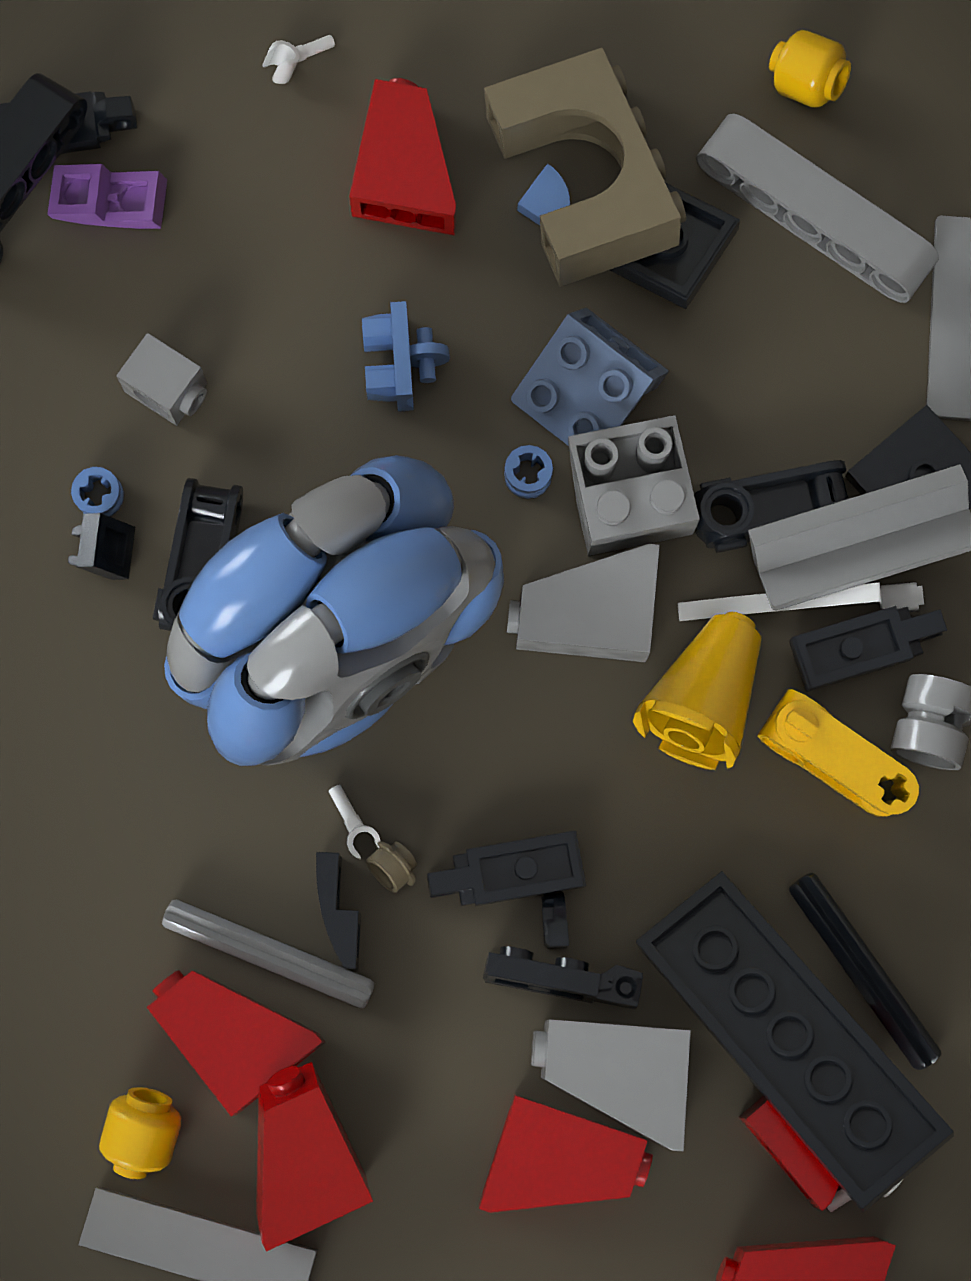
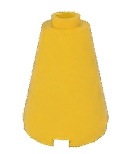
[633,612,762,770]

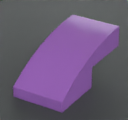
[47,164,167,229]

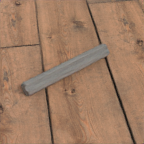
[162,899,374,1008]

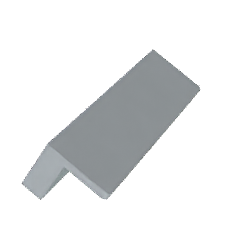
[927,215,971,421]
[748,465,971,611]

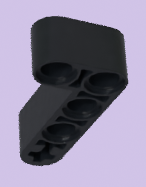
[0,73,87,263]

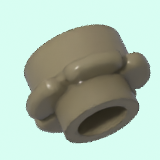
[366,841,417,893]

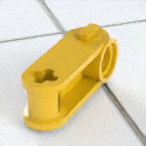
[757,689,919,817]

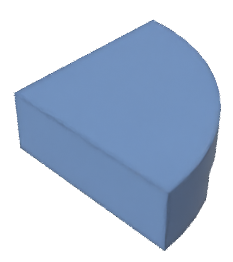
[517,163,570,225]

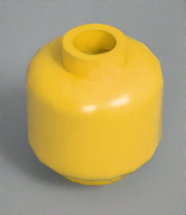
[769,30,851,108]
[99,1087,181,1179]

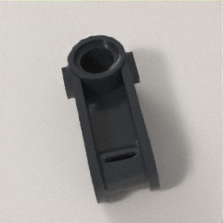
[694,460,849,553]
[153,478,243,631]

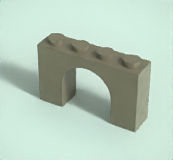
[484,48,686,287]

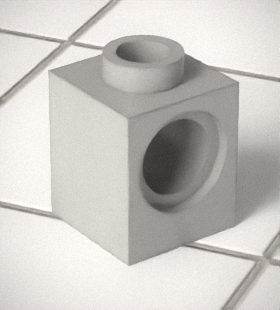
[116,333,207,426]

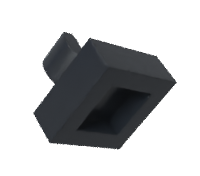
[68,513,135,580]

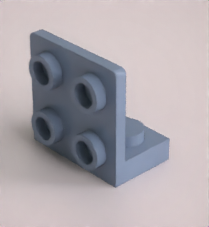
[511,307,669,446]

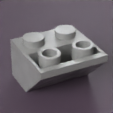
[568,415,700,556]

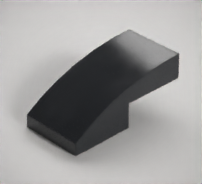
[316,852,361,970]

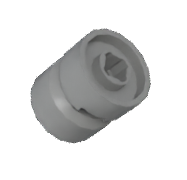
[890,674,971,770]

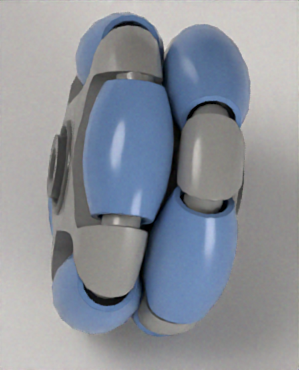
[164,455,504,766]

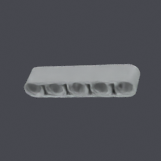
[696,114,939,303]

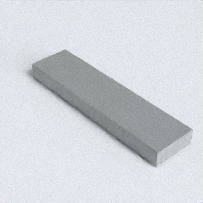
[78,1187,318,1281]

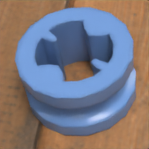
[504,445,553,499]
[71,467,124,516]

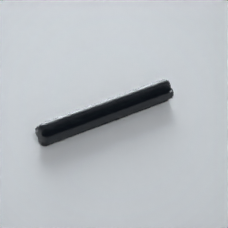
[789,873,941,1070]

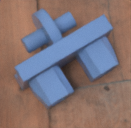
[362,301,450,411]

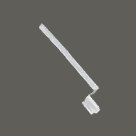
[678,582,924,621]

